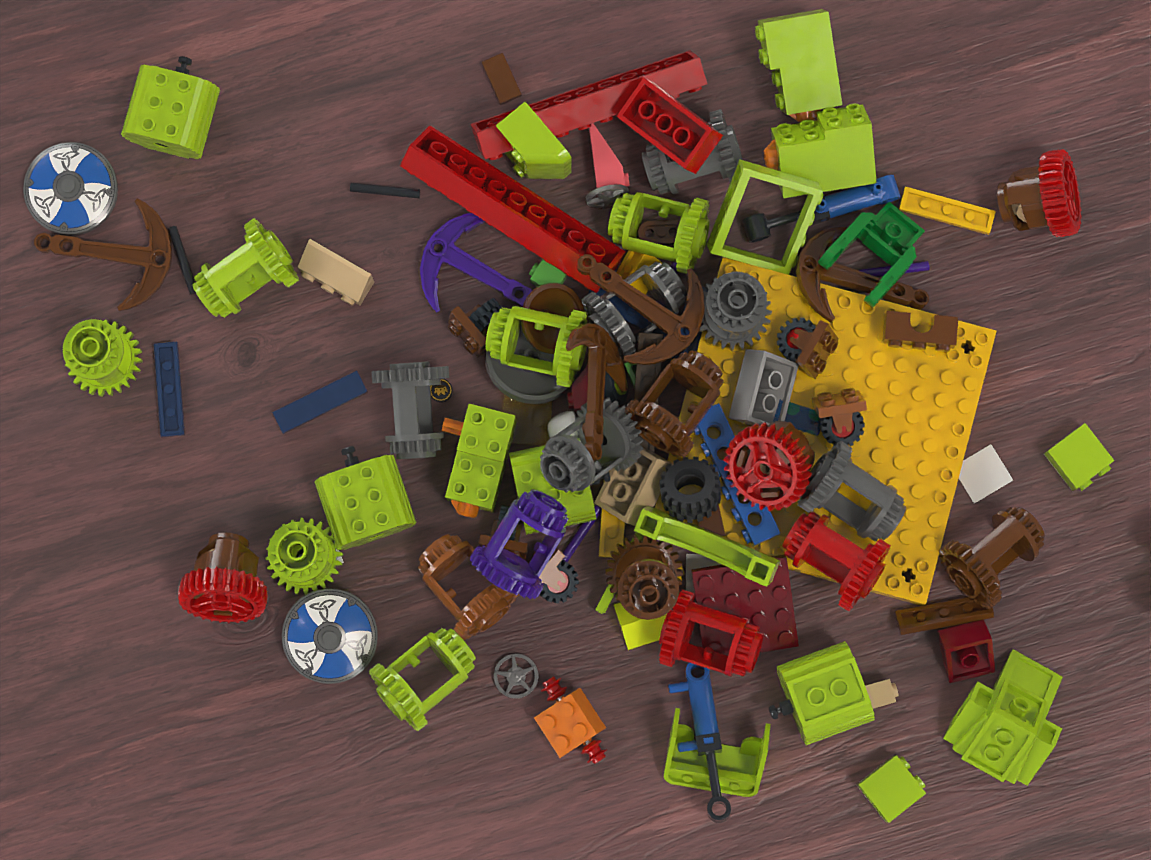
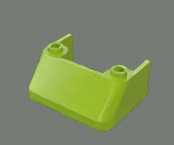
[496,102,571,179]
[664,708,771,797]

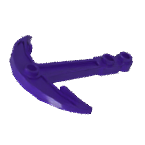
[420,213,533,313]

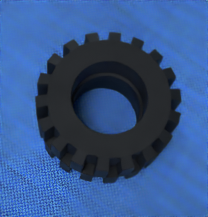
[660,457,721,523]

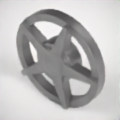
[586,185,630,209]
[494,654,538,698]

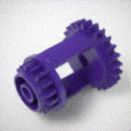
[470,490,569,599]

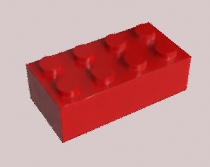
[616,78,723,174]

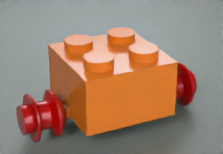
[534,677,607,764]

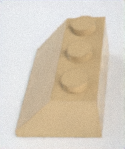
[298,239,374,306]
[594,448,674,526]

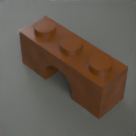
[882,311,958,352]

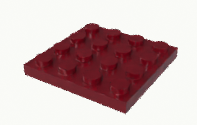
[691,554,799,656]

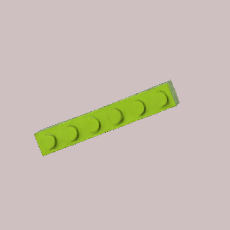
[634,505,780,587]

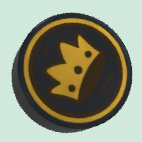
[430,379,453,403]

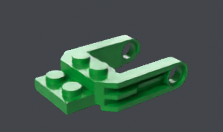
[818,202,925,308]

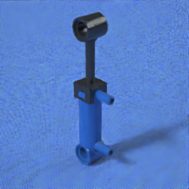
[742,175,901,243]
[668,663,731,823]

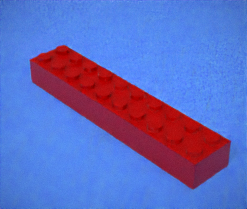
[470,50,707,160]
[400,125,626,293]

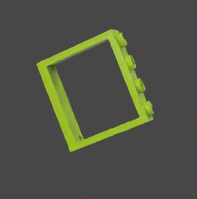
[707,159,823,275]

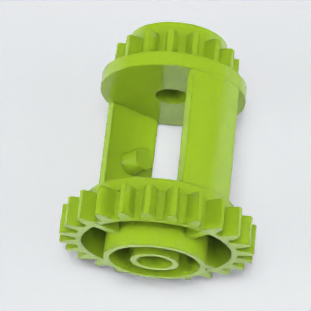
[608,192,710,274]
[192,218,299,318]
[486,306,587,388]
[63,319,143,397]
[265,518,343,595]
[369,628,476,731]

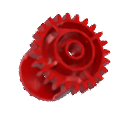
[782,511,891,611]
[659,589,764,677]

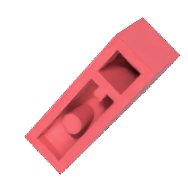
[589,123,630,196]

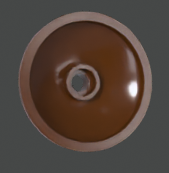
[521,283,585,354]

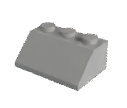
[728,349,799,426]

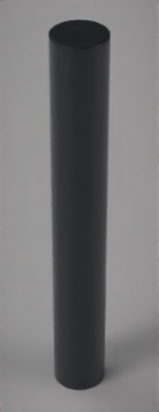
[350,182,421,199]
[168,226,196,295]

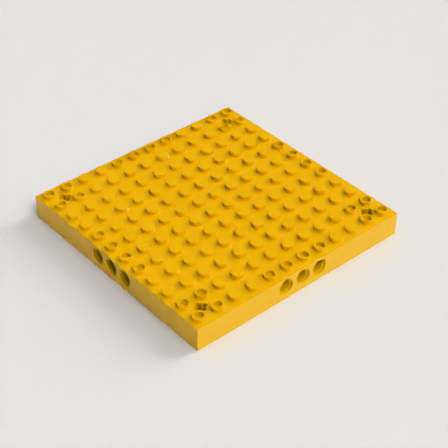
[655,257,996,606]

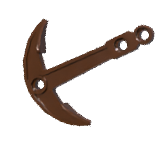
[34,198,172,311]
[796,227,929,322]
[577,254,705,365]
[566,323,627,461]

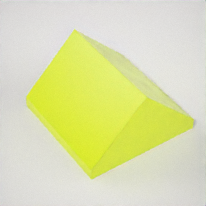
[614,603,667,650]

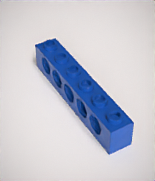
[694,403,780,547]

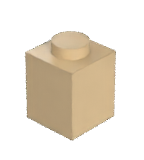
[865,679,899,708]

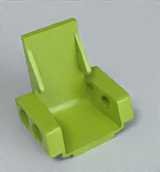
[943,649,1063,786]

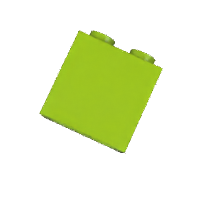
[1044,423,1114,491]
[856,755,926,823]

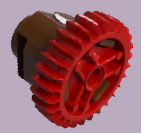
[997,149,1082,237]
[723,421,815,512]
[178,533,268,624]

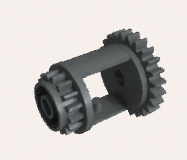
[642,109,743,194]
[581,261,687,360]
[699,272,772,351]
[372,361,449,459]
[540,397,643,493]
[798,441,906,541]

